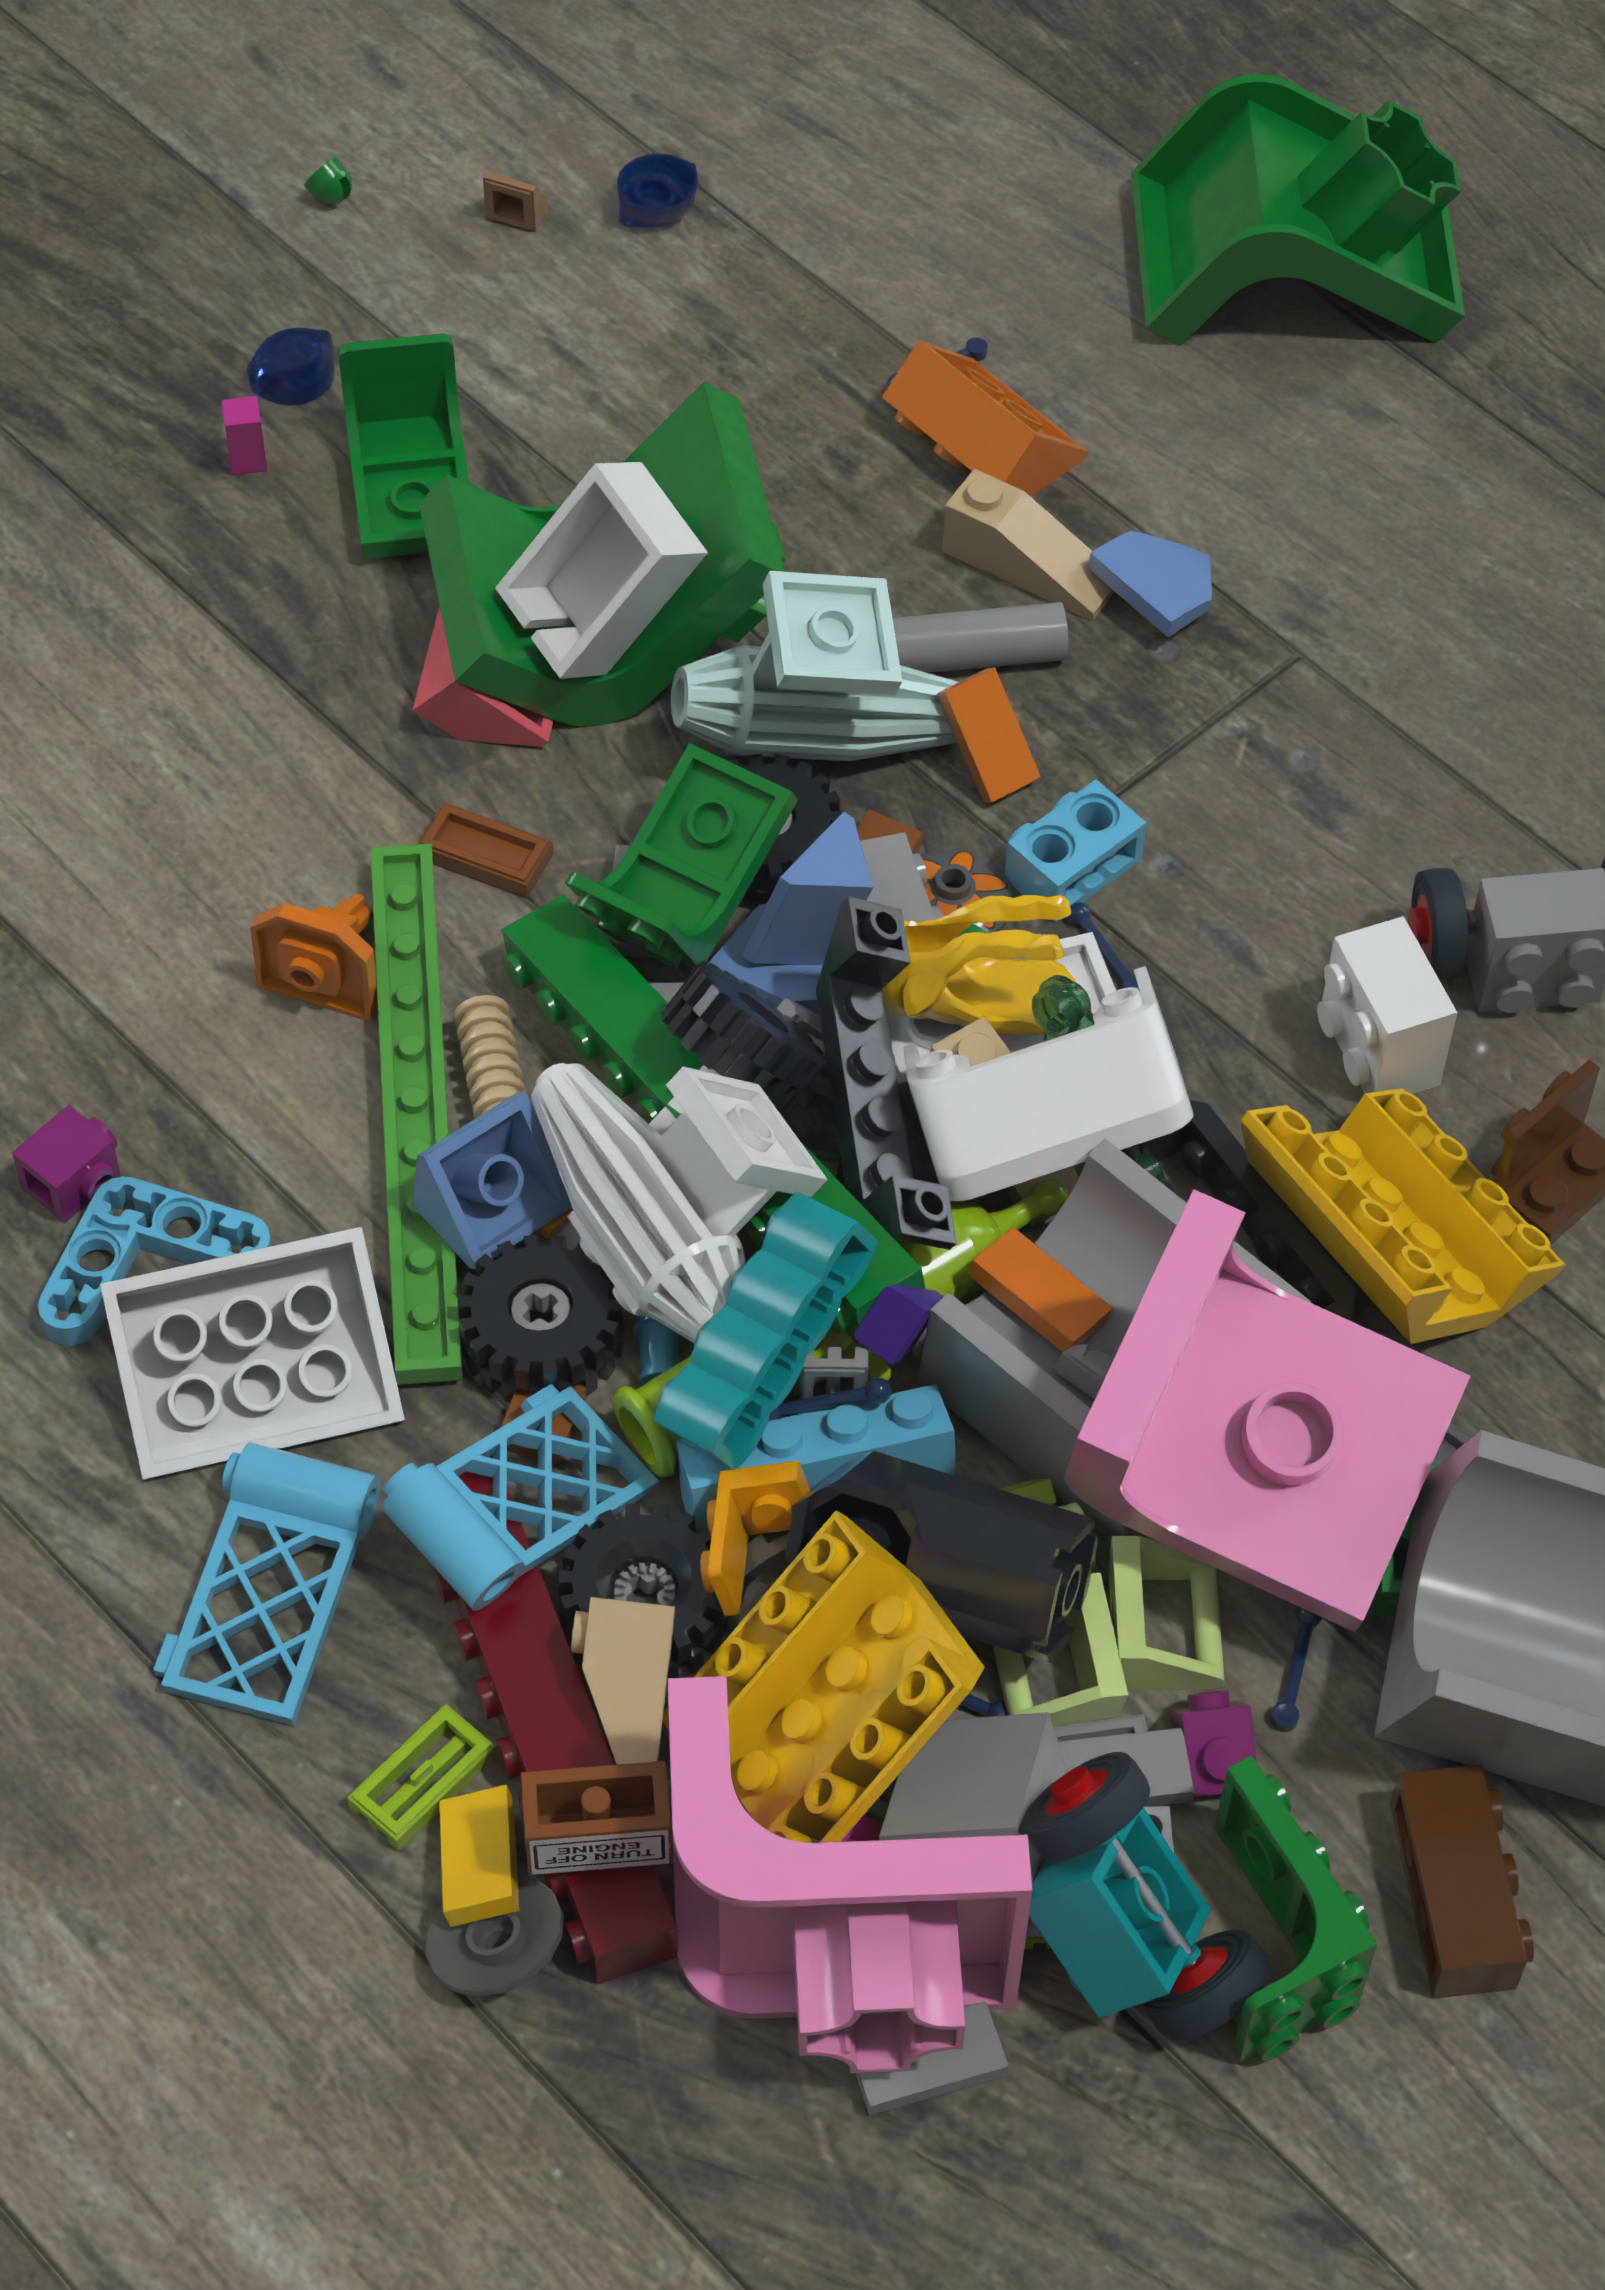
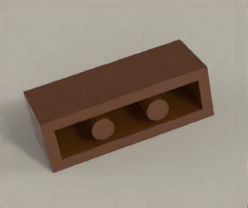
[1390,1764,1534,1999]

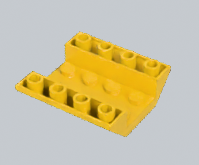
[1241,1088,1566,1344]
[663,1511,984,1843]

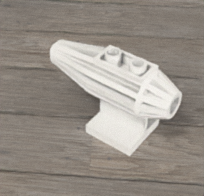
[531,1063,828,1343]

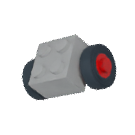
[1408,858,1605,1013]

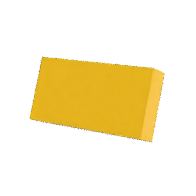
[439,1784,519,1927]

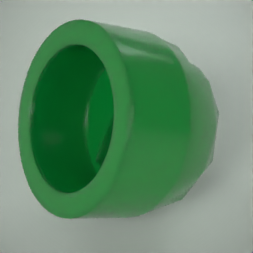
[304,156,352,206]

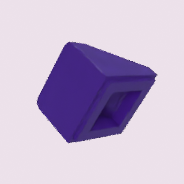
[854,1284,943,1365]

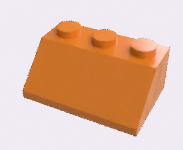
[882,340,1089,497]

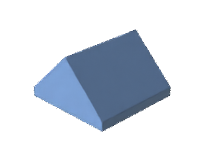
[742,812,873,965]
[413,1091,572,1269]

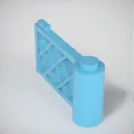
[382,1384,659,1611]
[153,1442,380,1727]

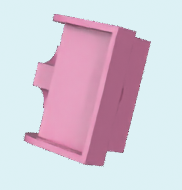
[1064,1189,1471,1632]
[668,1676,1032,2073]

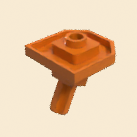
[250,894,378,1022]

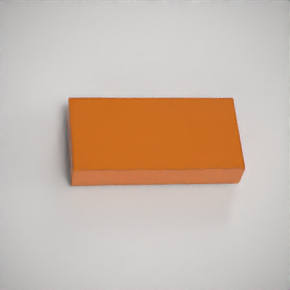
[937,668,1041,803]
[967,1227,1113,1352]

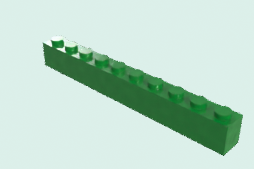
[501,894,925,1347]

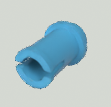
[632,1315,681,1385]

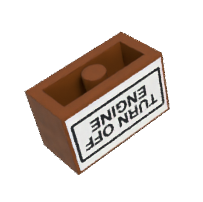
[521,1761,673,1876]

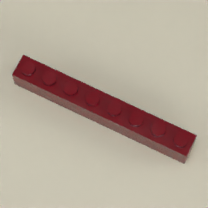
[432,1456,678,1985]

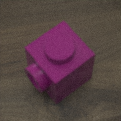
[12,1105,121,1223]

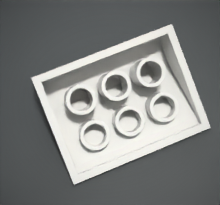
[100,1227,405,1480]

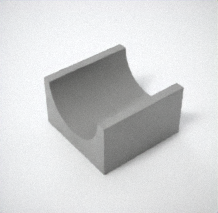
[917,1138,1311,1542]
[1374,1430,1605,1807]

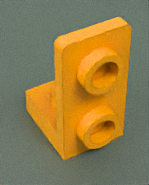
[700,1460,811,1616]

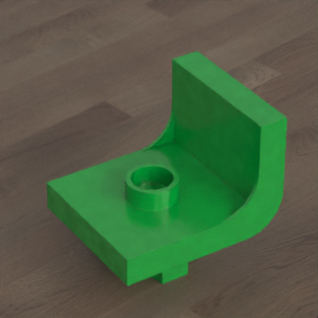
[1131,74,1465,345]
[419,382,786,726]

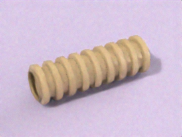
[454,995,526,1119]

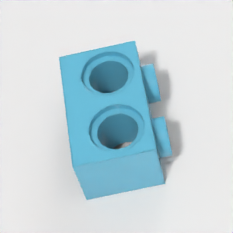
[1005,779,1147,923]

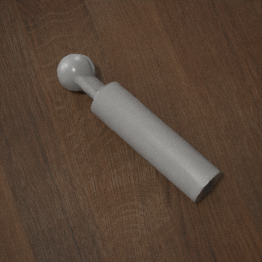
[892,602,1068,673]

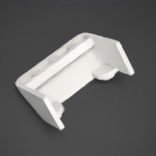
[903,966,1193,1201]

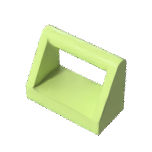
[1107,1536,1225,1690]
[992,1573,1128,1726]

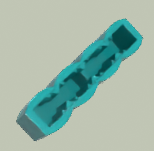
[653,1191,878,1470]

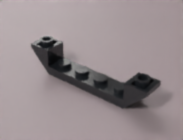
[816,896,957,1250]
[1121,1100,1357,1321]

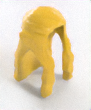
[883,895,1076,1035]

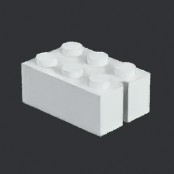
[495,462,708,679]

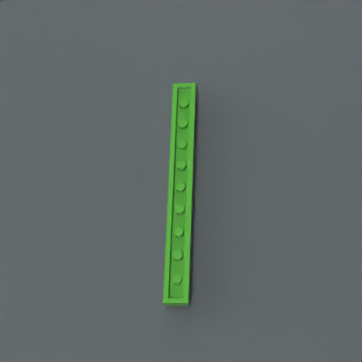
[370,843,463,1385]

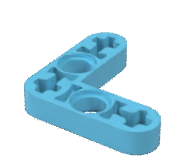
[38,1176,272,1346]

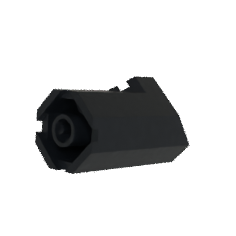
[785,1451,1098,1663]

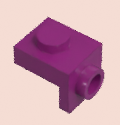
[1170,1690,1257,1797]

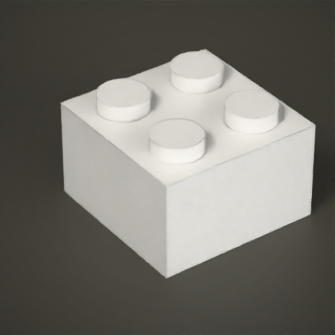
[1317,916,1458,1094]

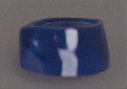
[617,153,698,228]
[247,328,335,405]

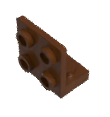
[1491,1060,1605,1246]

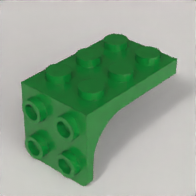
[338,334,470,559]
[565,743,798,968]
[1214,1755,1378,2063]

